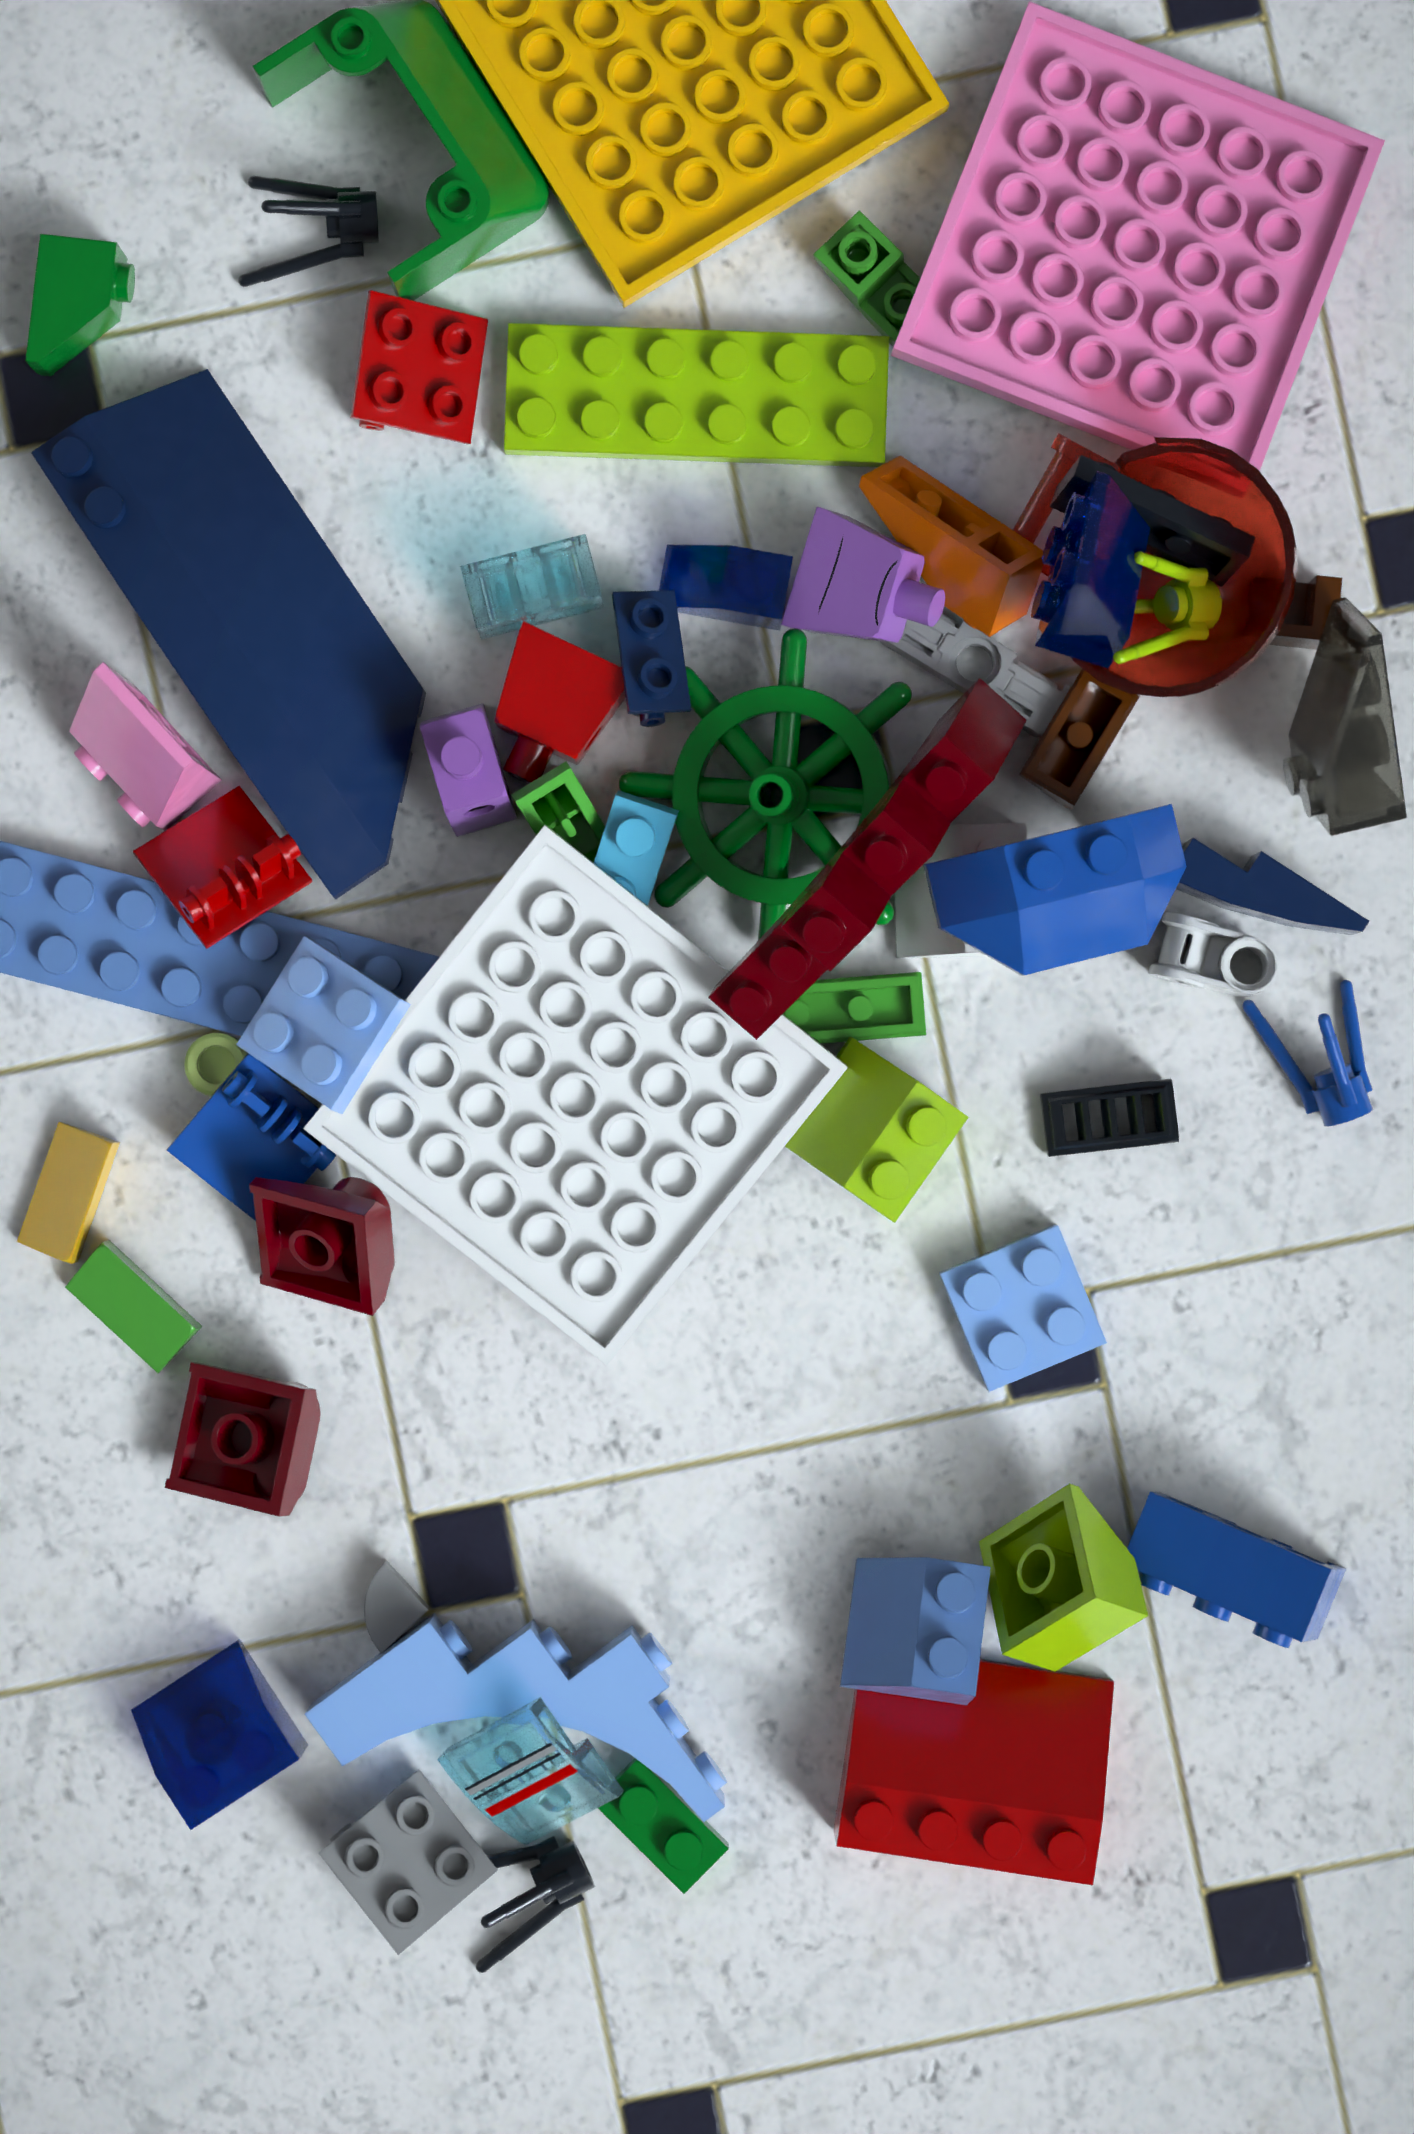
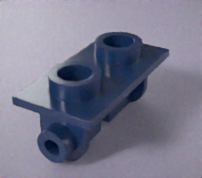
[612,590,691,727]

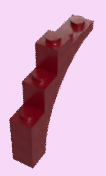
[708,678,1027,1040]

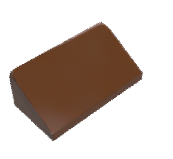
[1019,664,1140,810]

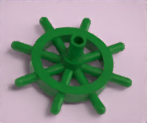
[618,628,912,940]

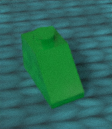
[25,234,135,376]

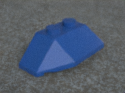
[923,804,1187,976]

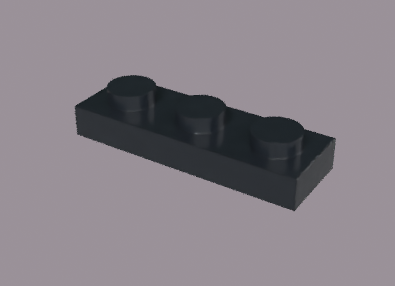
[1050,455,1255,587]

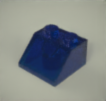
[131,1638,308,1830]

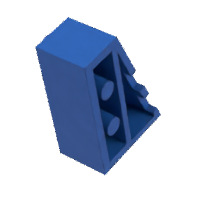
[1127,1491,1346,1648]

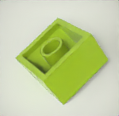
[785,1037,969,1223]
[979,1483,1148,1672]

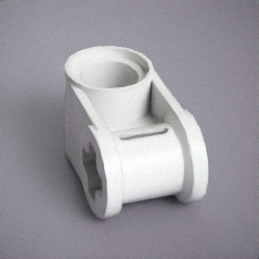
[1148,912,1279,997]

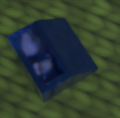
[1031,471,1150,668]

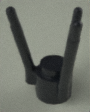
[238,176,379,287]
[476,1836,595,1973]

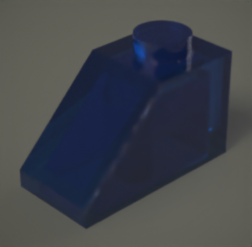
[659,544,793,631]

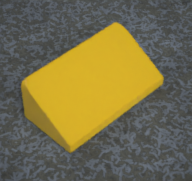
[17,1122,120,1264]

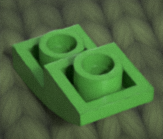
[813,210,920,347]

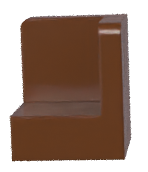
[1249,575,1343,650]

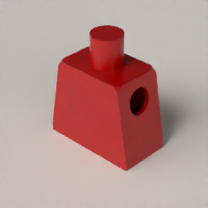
[494,621,626,783]

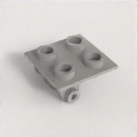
[318,1769,498,1955]

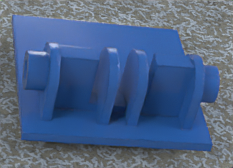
[166,1053,336,1221]

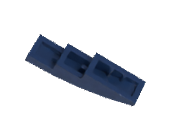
[1176,838,1369,935]

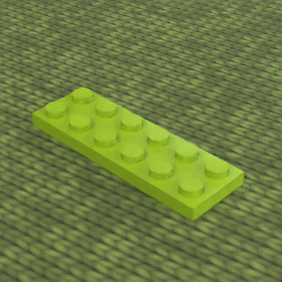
[504,323,889,467]

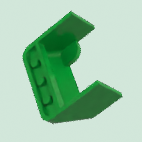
[253,0,550,301]

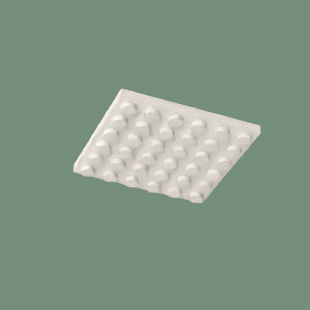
[303,825,848,1366]

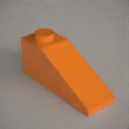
[859,455,1047,637]

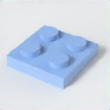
[236,936,411,1114]
[939,1224,1107,1392]

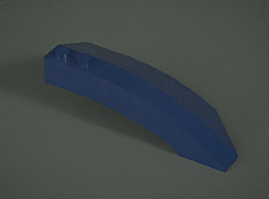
[31,369,426,900]

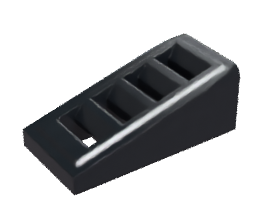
[1040,1078,1179,1157]

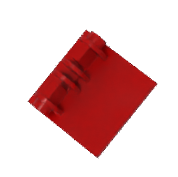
[350,290,488,445]
[133,786,313,949]

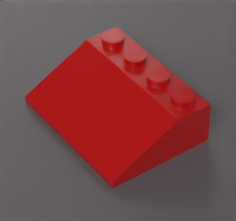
[834,1659,1114,1885]

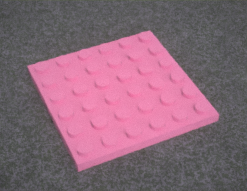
[891,1,1385,495]

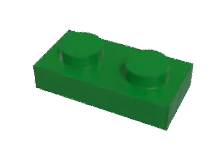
[593,1758,729,1894]

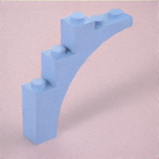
[305,1613,727,1822]

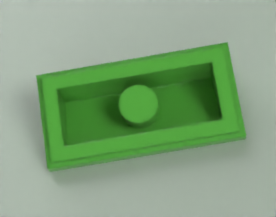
[65,1240,203,1373]

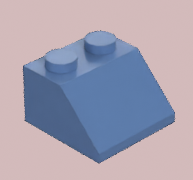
[840,1557,991,1705]

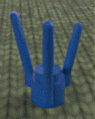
[1242,980,1373,1127]

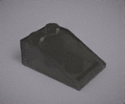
[1283,597,1407,836]

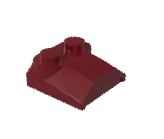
[249,1177,395,1316]
[164,1362,321,1517]

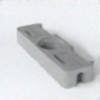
[880,614,1070,738]

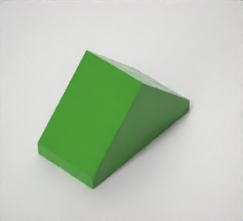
[511,761,605,863]

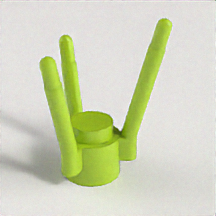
[1068,551,1222,664]

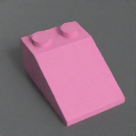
[69,662,222,831]

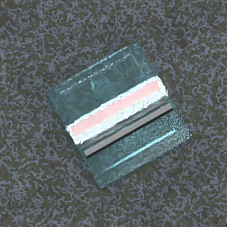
[437,1697,624,1845]

